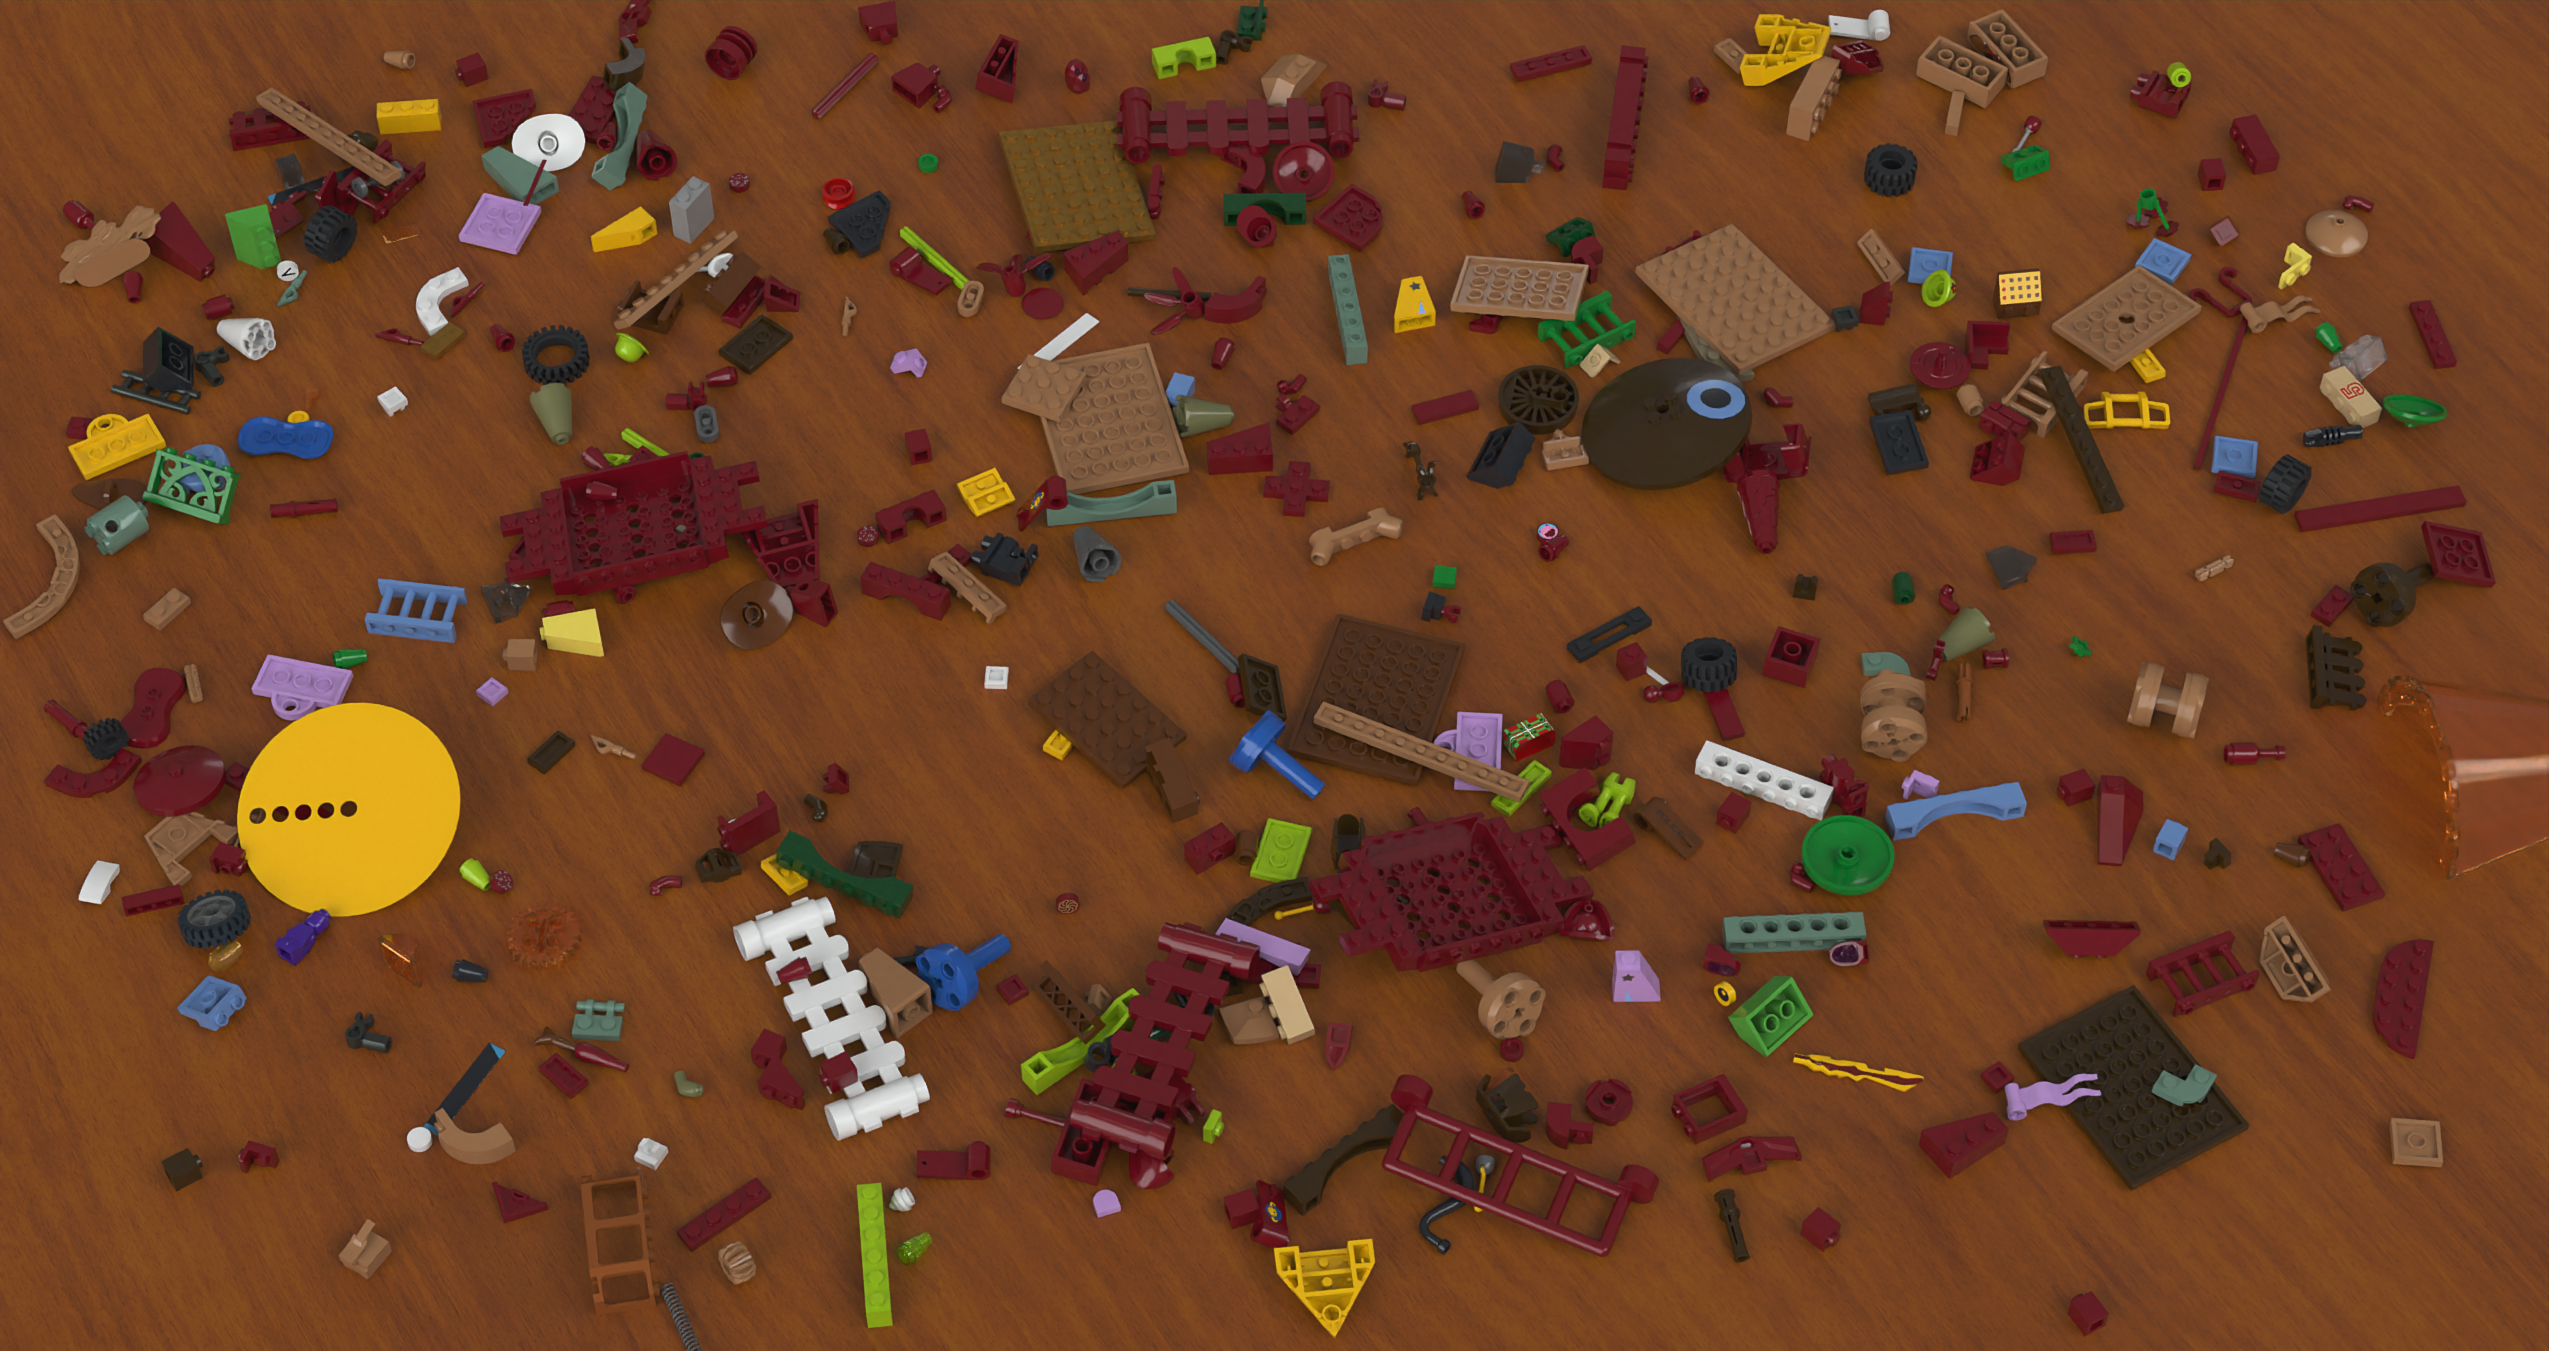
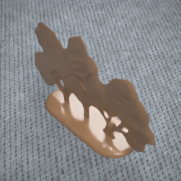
[59,205,161,287]

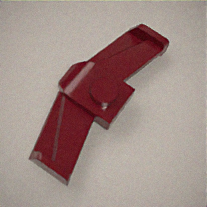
[618,0,652,44]
[1702,1136,1802,1182]

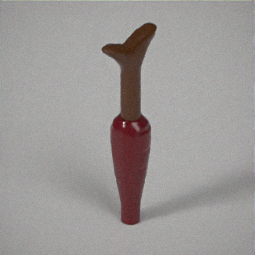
[535,1026,629,1073]

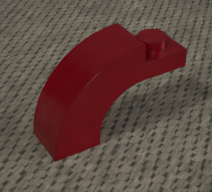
[1205,275,1267,324]

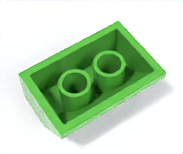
[225,204,281,269]
[1728,976,1814,1057]

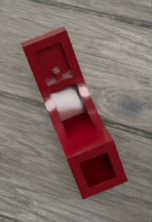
[1221,144,1266,194]

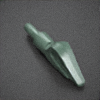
[277,270,307,307]

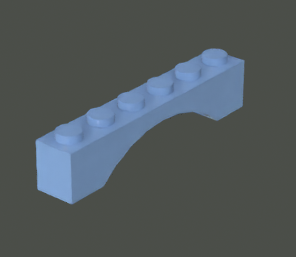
[1885,782,2027,841]

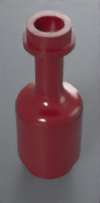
[63,200,96,231]
[2223,742,2286,765]

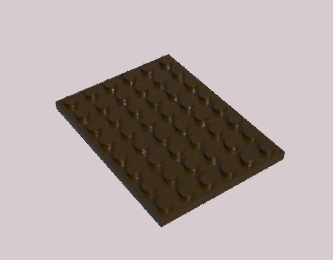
[2017,985,2249,1191]

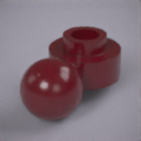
[1643,682,1684,703]

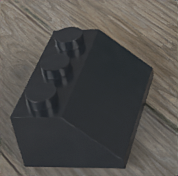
[143,327,194,392]
[1466,421,1536,489]

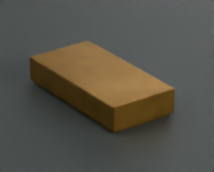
[420,322,466,361]

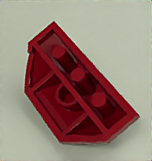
[1831,40,1884,76]
[2043,920,2141,958]

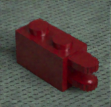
[1144,1068,1206,1125]

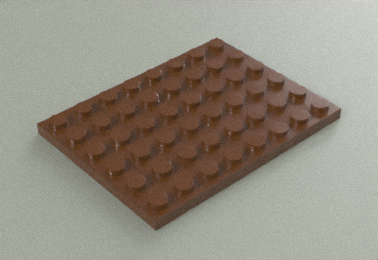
[1287,614,1466,786]

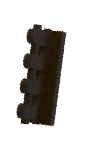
[2306,625,2367,711]

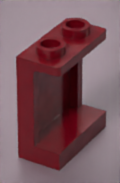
[717,790,781,857]

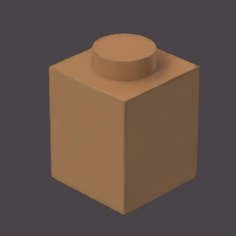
[503,639,538,671]

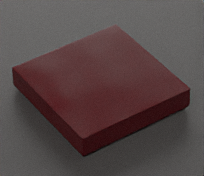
[641,733,705,787]

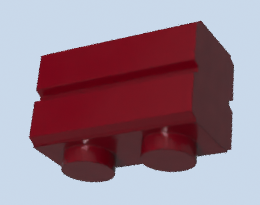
[1979,400,2031,441]

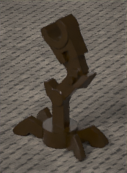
[1403,441,1438,500]

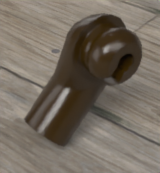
[804,794,828,822]

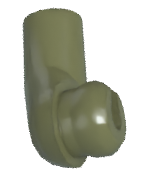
[674,1071,704,1097]

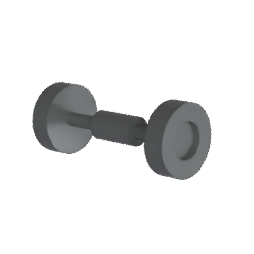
[351,161,405,199]

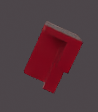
[1965,320,2010,370]

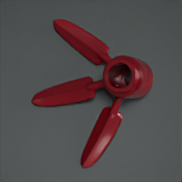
[977,254,1054,297]
[1144,267,1205,335]

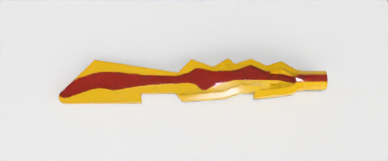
[1793,1053,1924,1092]

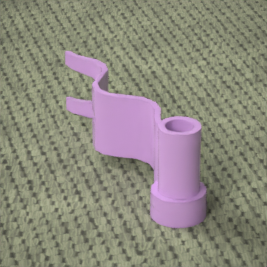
[2004,1074,2101,1120]

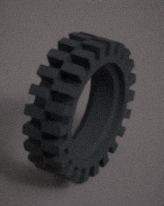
[522,325,590,385]

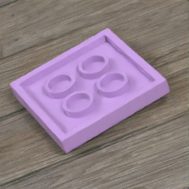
[459,193,541,255]

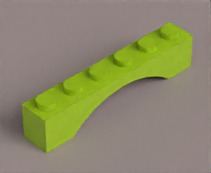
[1021,988,1140,1095]
[857,1183,893,1328]

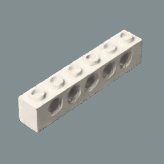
[1695,740,1834,820]

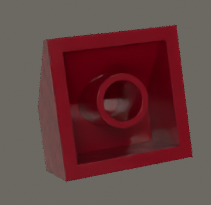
[1559,715,1614,770]

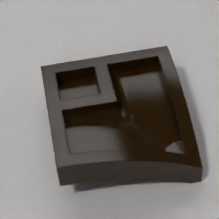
[848,841,903,878]

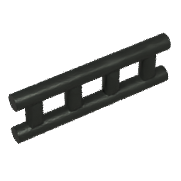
[111,370,201,414]

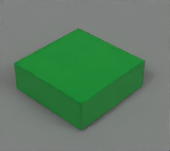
[1433,565,1457,589]

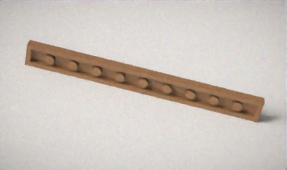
[256,88,402,186]
[1314,701,1530,803]

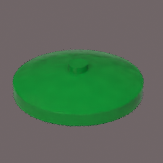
[1801,815,1894,896]

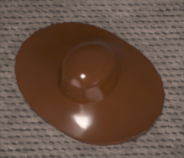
[720,580,793,650]

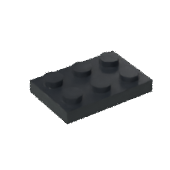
[1869,410,1929,475]

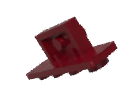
[269,190,307,239]

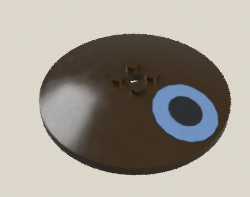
[1582,358,1752,490]

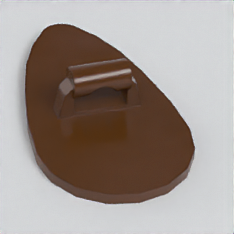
[72,479,147,510]

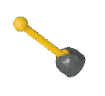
[1474,1155,1496,1212]

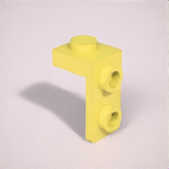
[2278,243,2312,290]

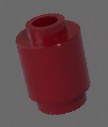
[202,294,235,320]
[543,600,575,618]
[1225,673,1245,708]
[1546,680,1574,713]

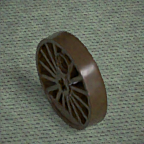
[1498,365,1579,435]

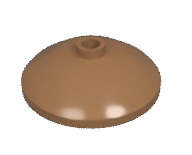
[2305,209,2368,257]

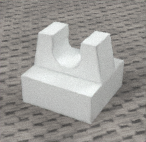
[377,386,408,417]
[634,1138,668,1170]

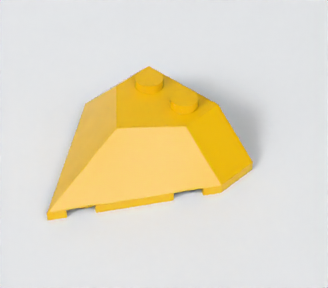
[1274,1239,1375,1338]

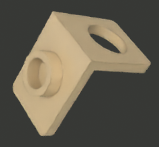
[1580,344,1621,378]

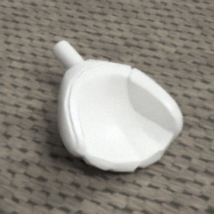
[696,253,733,278]

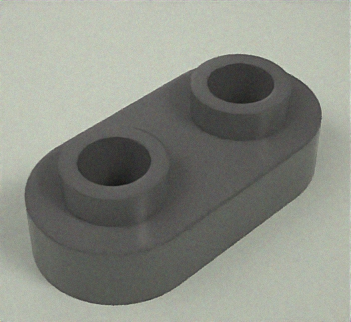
[694,405,719,443]

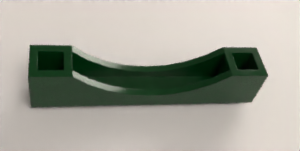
[776,830,913,919]

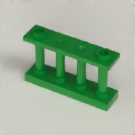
[1537,291,1636,369]

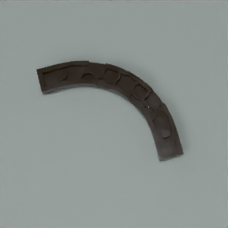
[1219,877,1312,997]

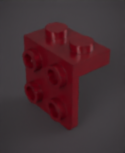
[315,170,360,216]

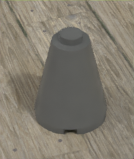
[1073,526,1122,582]

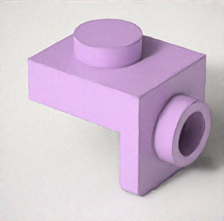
[890,349,927,378]
[1901,770,1939,800]

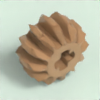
[718,1241,756,1285]

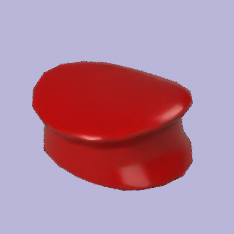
[822,178,856,210]

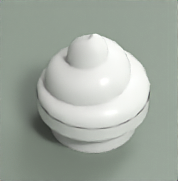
[889,1187,915,1212]

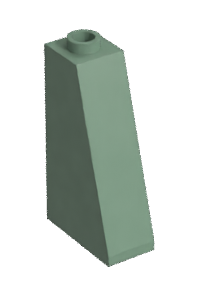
[481,146,559,205]

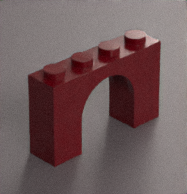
[1539,767,1636,871]

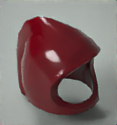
[1129,1149,1175,1189]

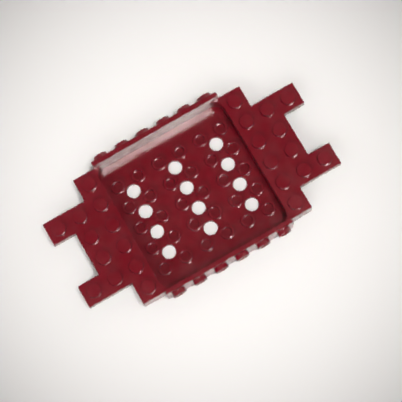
[500,451,768,596]
[1309,812,1594,972]

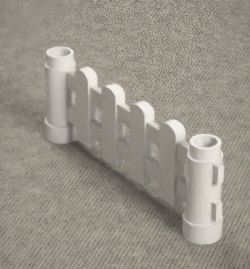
[733,897,930,1141]

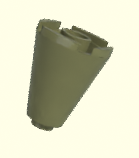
[529,383,572,445]
[1173,395,1234,438]
[1932,605,1995,662]

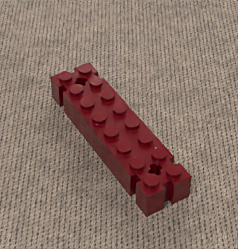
[1602,45,1649,190]

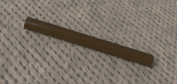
[1128,287,1211,301]

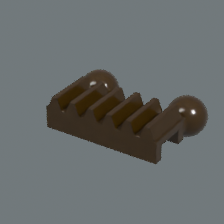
[1868,383,1932,421]

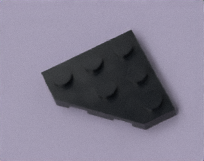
[828,190,891,258]

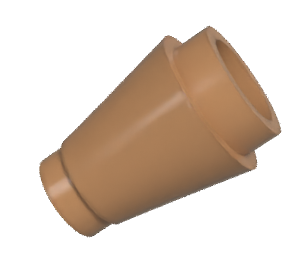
[384,50,415,70]

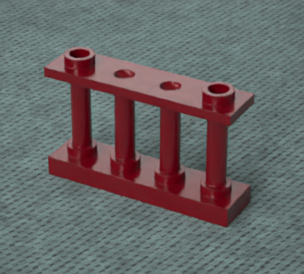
[336,139,426,224]
[2146,930,2260,1017]

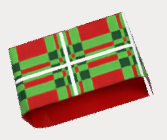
[1503,713,1555,761]

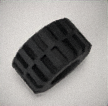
[1864,143,1918,197]
[304,205,358,263]
[2259,454,2312,514]
[1681,637,1737,692]

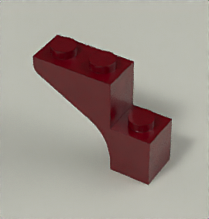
[751,1029,805,1110]

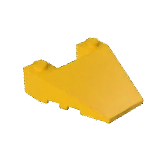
[1740,14,1831,86]

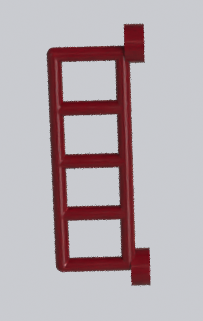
[1382,1074,1659,1257]

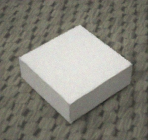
[984,666,1009,689]

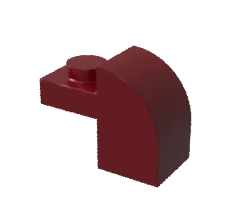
[1571,235,1603,284]
[1545,1102,1594,1150]

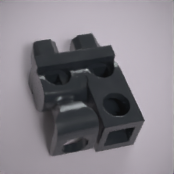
[972,533,1039,587]

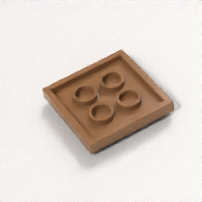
[1002,354,1087,422]

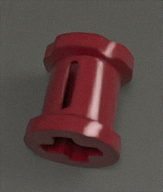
[1982,648,2009,669]

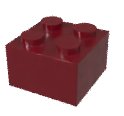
[1762,626,1821,688]

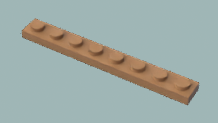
[613,230,738,329]

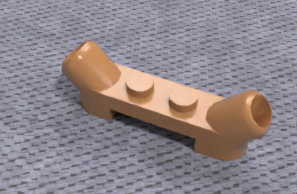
[1309,508,1403,566]

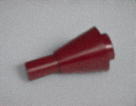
[613,585,636,604]

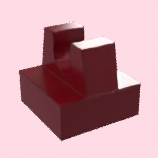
[823,763,849,795]

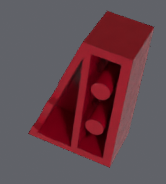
[1063,230,1128,296]
[1207,422,1273,475]

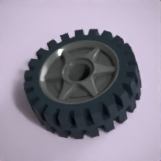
[177,890,251,949]

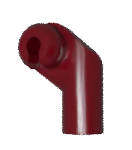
[933,85,952,113]
[1546,144,1565,172]
[1763,387,1793,407]

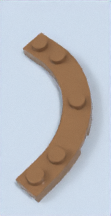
[3,514,80,639]

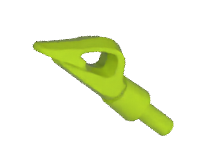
[603,453,632,467]

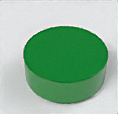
[918,154,939,173]

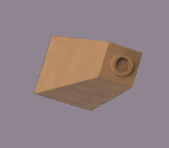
[859,948,933,1039]

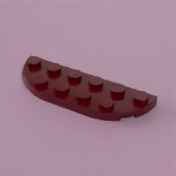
[2372,939,2434,1059]

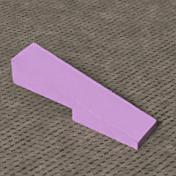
[1215,918,1311,976]

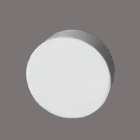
[407,1127,432,1152]

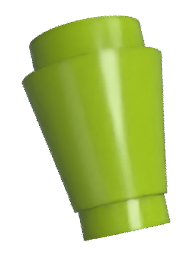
[459,858,491,891]

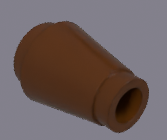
[2274,842,2311,867]

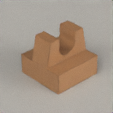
[1084,984,1112,1018]

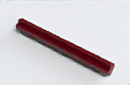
[812,53,879,119]

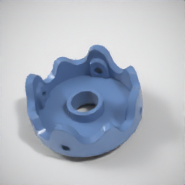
[175,444,231,495]

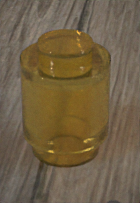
[208,940,244,973]

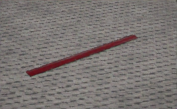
[523,159,547,206]

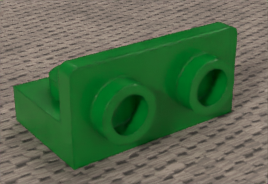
[2001,144,2050,181]

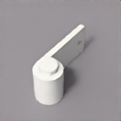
[1828,10,1890,41]

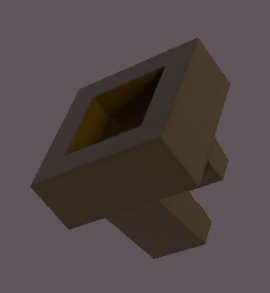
[1793,574,1818,601]
[2204,837,2231,869]

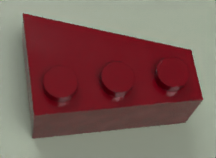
[975,34,1019,103]
[1919,1112,2009,1179]

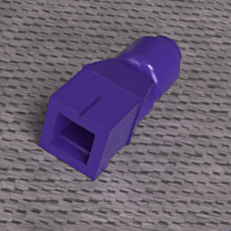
[275,909,331,966]

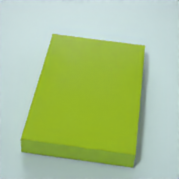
[1250,818,1312,883]

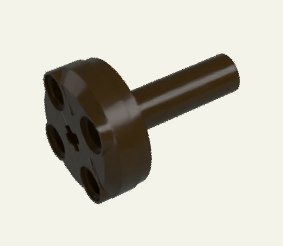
[2350,562,2434,627]

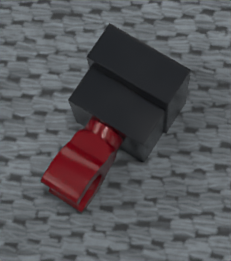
[1421,591,1461,623]

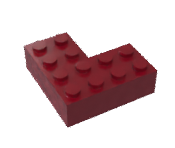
[1051,1078,1174,1186]

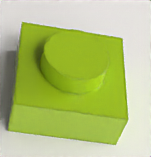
[1203,1109,1224,1144]

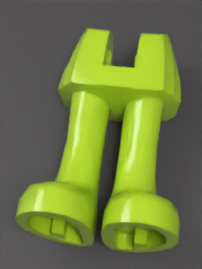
[1579,772,1636,828]

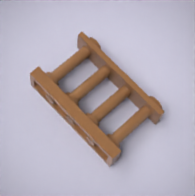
[2000,351,2088,438]

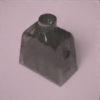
[1495,141,1544,183]

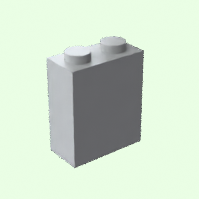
[669,176,715,244]

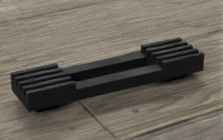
[1567,606,1652,663]

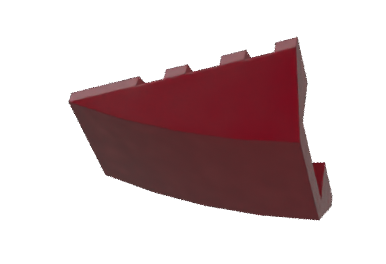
[741,499,820,589]

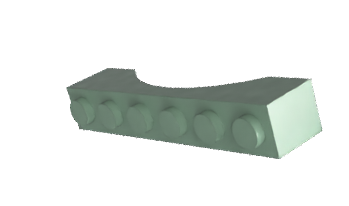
[591,82,648,191]
[1045,480,1177,526]

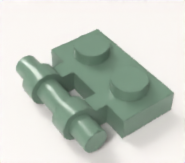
[572,999,625,1041]

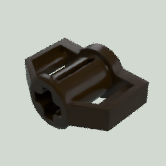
[695,848,742,883]

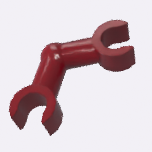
[1926,639,1946,681]

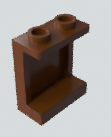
[618,280,684,335]

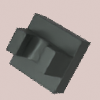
[1831,305,1859,332]

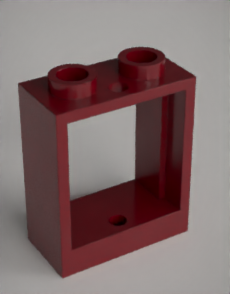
[1671,1074,1748,1145]

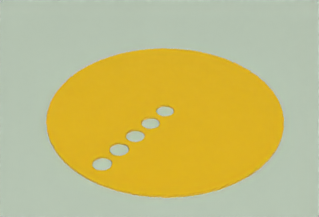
[237,703,461,917]

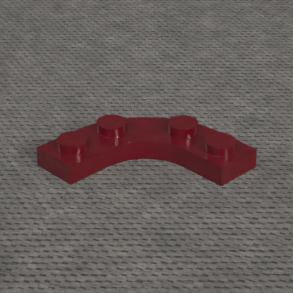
[44,748,142,798]

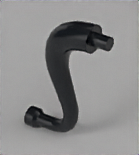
[1419,1155,1476,1255]

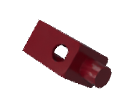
[858,0,898,45]
[891,63,941,109]
[786,578,839,627]

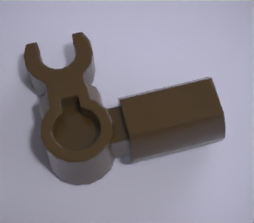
[1216,30,1252,65]

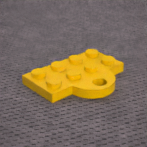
[68,414,166,480]

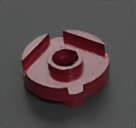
[1585,1079,1633,1126]

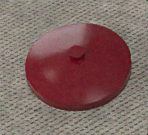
[133,746,226,817]

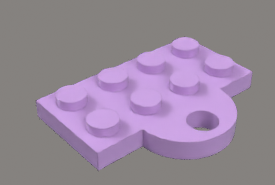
[252,654,353,720]
[1434,712,1502,791]

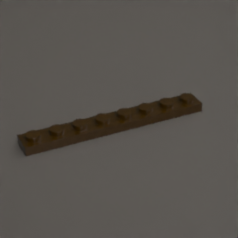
[2039,366,2124,514]

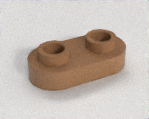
[957,281,984,317]

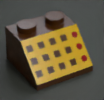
[1992,268,2042,319]

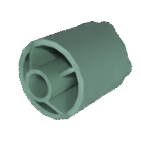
[84,495,149,556]

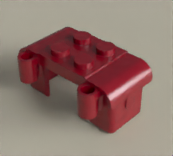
[1723,423,1812,483]

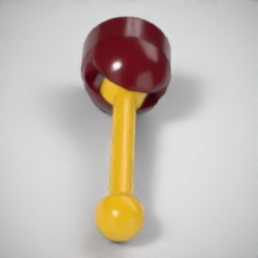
[1274,899,1331,920]

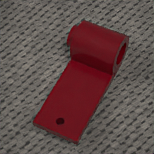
[889,247,953,296]
[917,1141,991,1180]

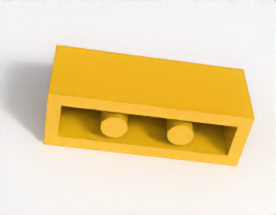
[377,99,442,135]

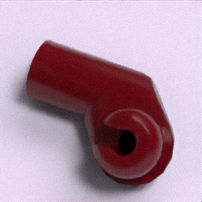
[2342,195,2374,213]
[1277,374,1307,395]
[1939,584,1961,616]
[1789,861,1815,893]
[649,876,682,895]

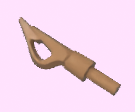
[841,297,857,336]
[591,735,637,760]

